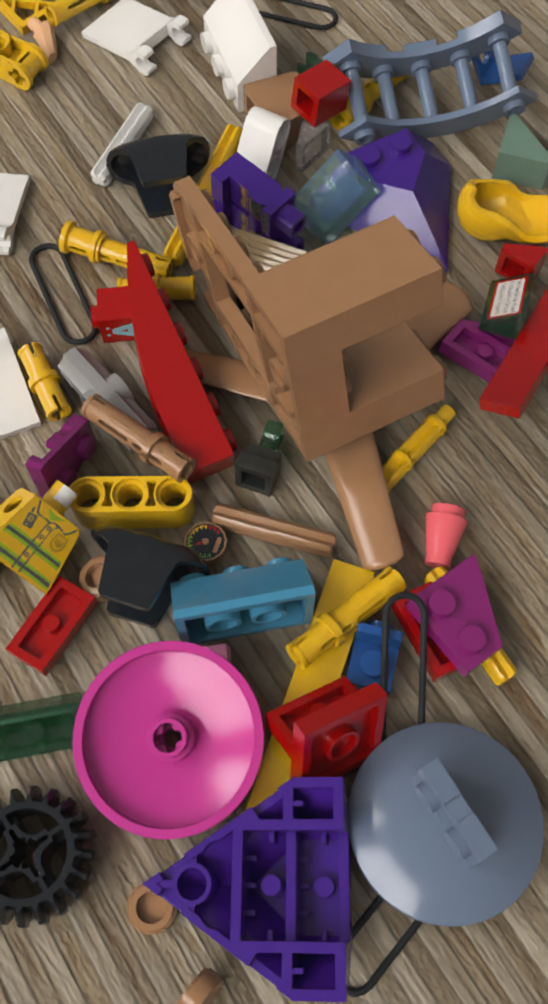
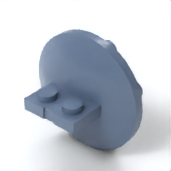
[347,722,544,927]

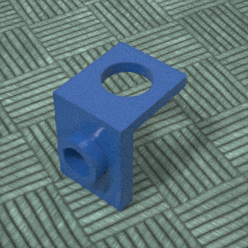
[472,50,534,85]

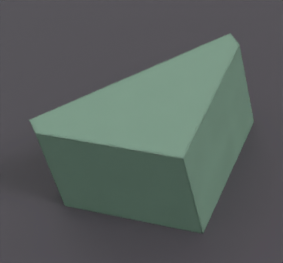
[492,113,548,190]

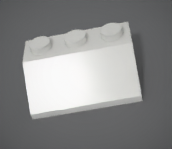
[200,0,277,113]

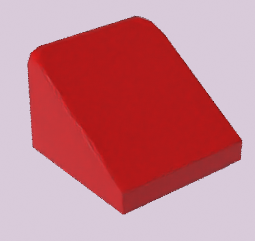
[495,243,548,289]

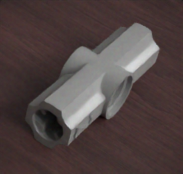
[57,347,159,453]

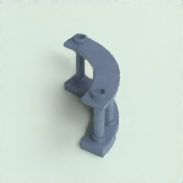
[322,10,538,145]

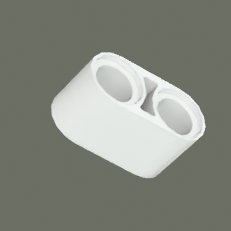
[237,105,291,180]

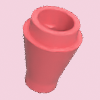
[424,503,468,570]

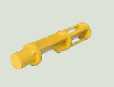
[382,404,456,492]

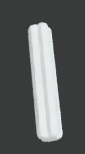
[91,102,153,187]

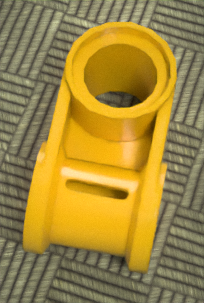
[0,30,49,90]

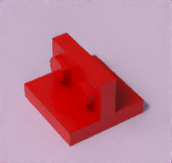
[266,676,388,779]

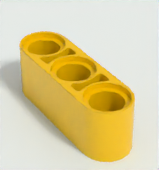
[69,476,196,529]

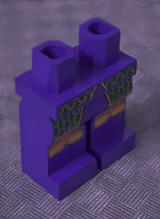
[211,152,307,249]

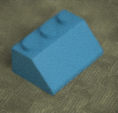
[170,557,316,645]

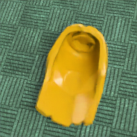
[457,179,548,245]

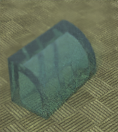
[295,148,381,244]

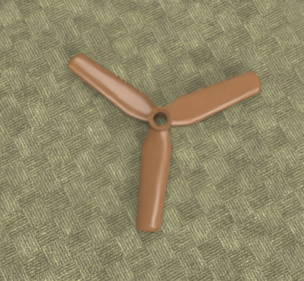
[185,282,473,571]

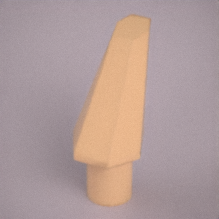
[27,17,58,64]

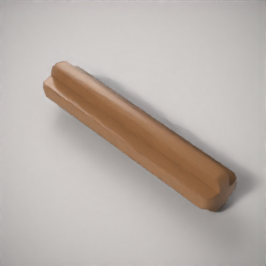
[211,503,336,557]

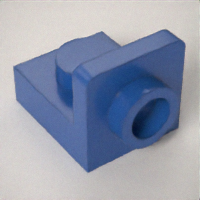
[347,620,404,697]

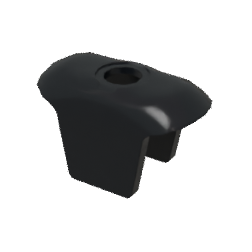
[106,134,210,218]
[91,525,211,628]

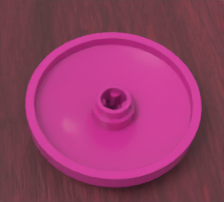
[72,641,265,839]

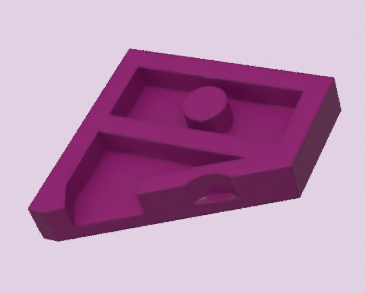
[438,319,517,383]
[25,414,96,498]
[405,555,503,678]

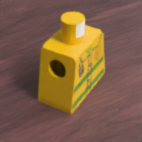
[0,480,80,594]

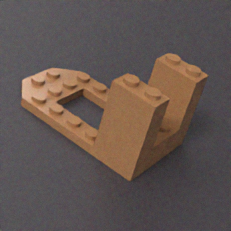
[169,176,447,462]

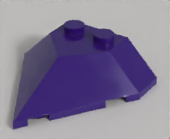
[309,128,451,273]
[142,777,352,1002]

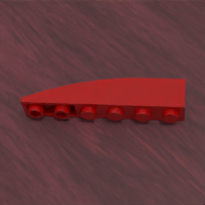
[127,241,238,484]

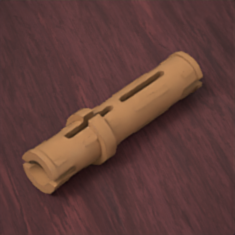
[81,393,196,483]

